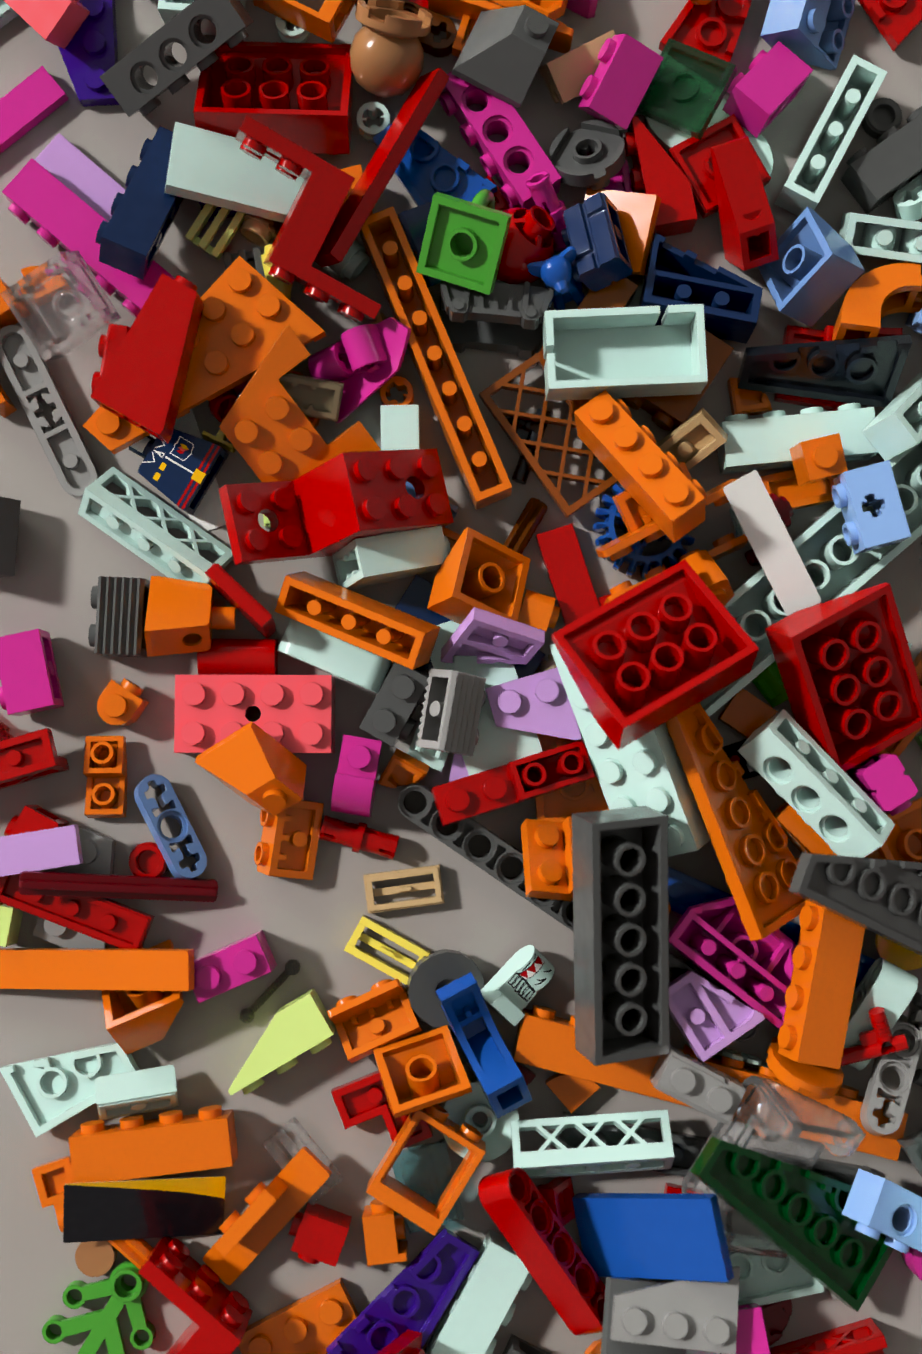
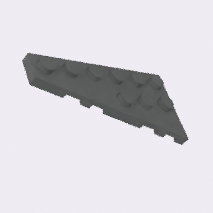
[789,853,922,956]

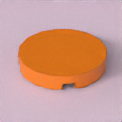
[766,1035,844,1099]

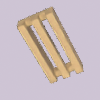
[363,864,445,914]

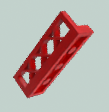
[0,728,69,789]
[769,1317,888,1354]

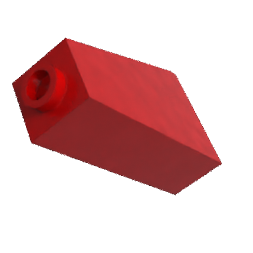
[90,273,204,444]

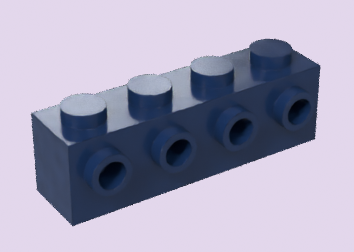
[95,126,184,280]

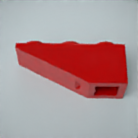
[623,116,698,239]
[710,136,779,271]

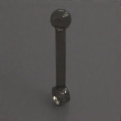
[239,959,301,1024]

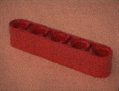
[478,1167,605,1336]

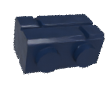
[561,192,633,292]

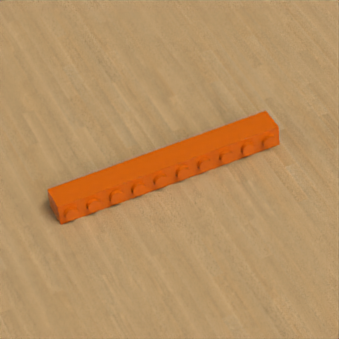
[512,1005,909,1161]

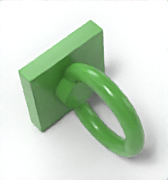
[416,189,512,295]

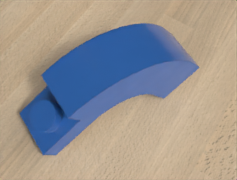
[435,972,533,1119]

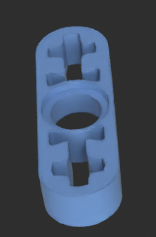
[134,774,207,879]

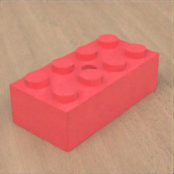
[174,675,335,754]

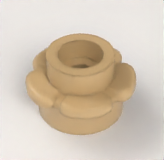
[240,214,277,247]

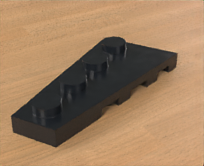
[737,334,912,408]

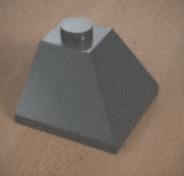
[451,5,559,109]

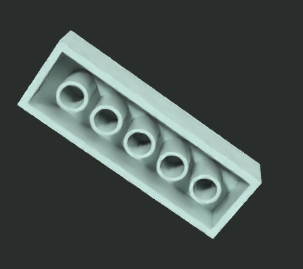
[549,643,711,857]

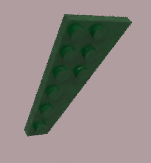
[690,1136,894,1312]

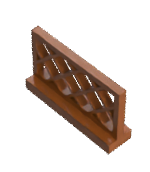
[479,346,618,518]

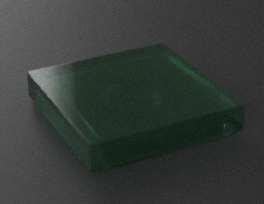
[636,38,737,140]

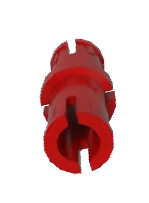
[319,815,400,860]

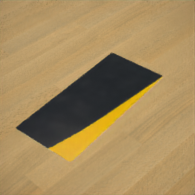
[63,1176,226,1243]

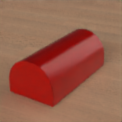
[197,639,278,675]

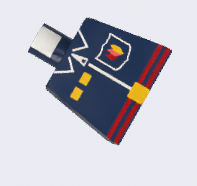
[129,429,229,516]

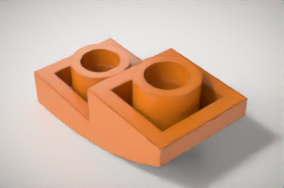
[83,736,127,818]

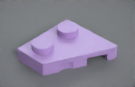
[441,607,545,664]
[485,667,582,741]
[669,970,765,1062]

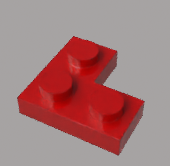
[331,1070,433,1149]

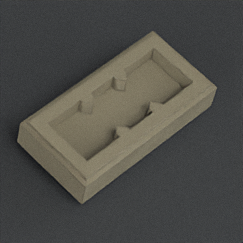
[279,372,344,422]

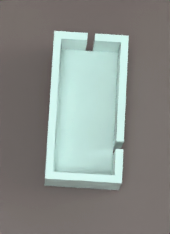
[542,304,708,401]

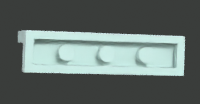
[78,467,233,586]
[510,1110,674,1179]

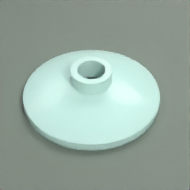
[443,1081,519,1162]

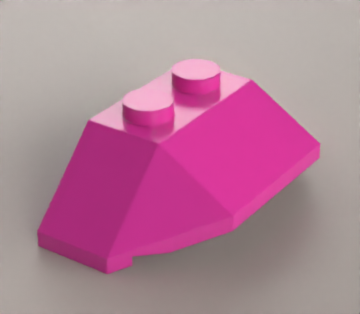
[669,896,796,1029]

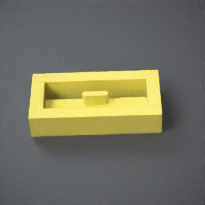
[344,915,430,985]

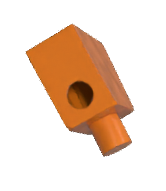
[144,576,236,657]

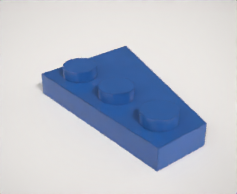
[372,124,498,207]

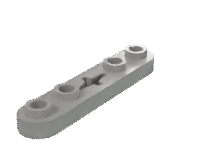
[0,325,100,499]

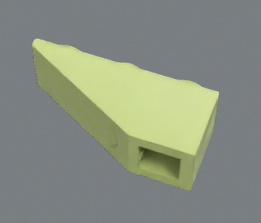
[228,988,336,1096]

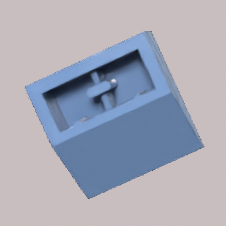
[760,0,856,70]

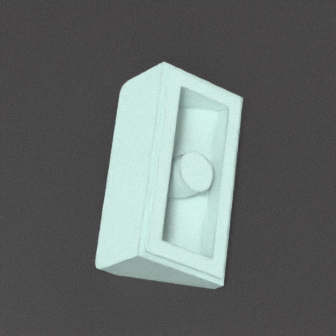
[94,1065,179,1120]

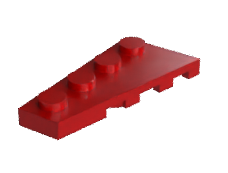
[658,0,752,89]

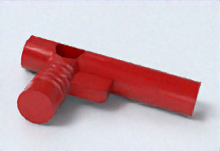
[830,1007,909,1069]

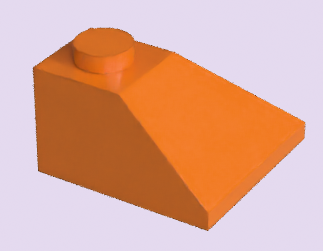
[427,527,531,624]
[195,722,307,816]
[101,939,184,1055]

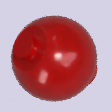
[496,205,555,284]

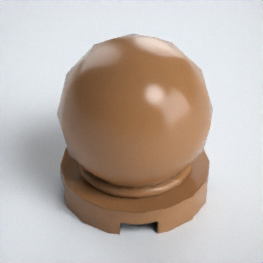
[350,0,433,98]

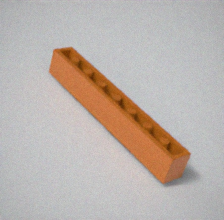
[360,206,512,510]

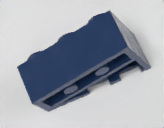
[639,233,763,344]

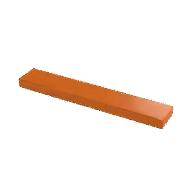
[0,948,195,991]

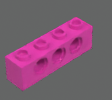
[439,71,562,210]

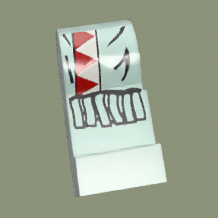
[480,945,555,1027]

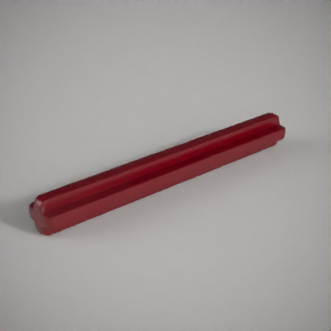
[18,871,218,902]

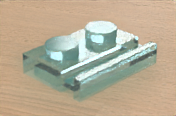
[392,1138,464,1234]

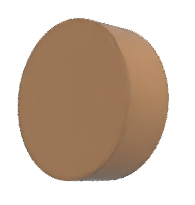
[75,1241,118,1277]

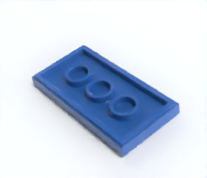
[572,1193,734,1282]

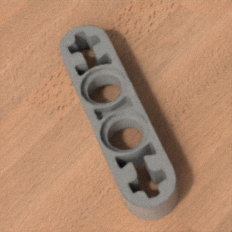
[860,987,922,1136]

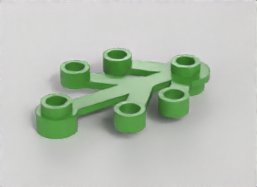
[42,1261,156,1354]

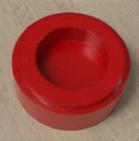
[129,842,168,877]

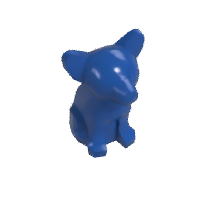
[527,246,585,310]

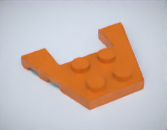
[219,325,381,482]

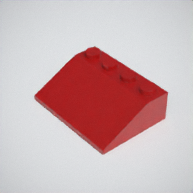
[193,41,354,155]
[551,559,759,750]
[765,582,922,772]

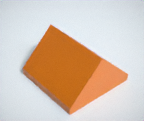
[373,1025,472,1118]

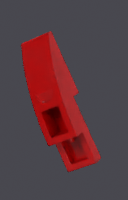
[431,739,595,826]

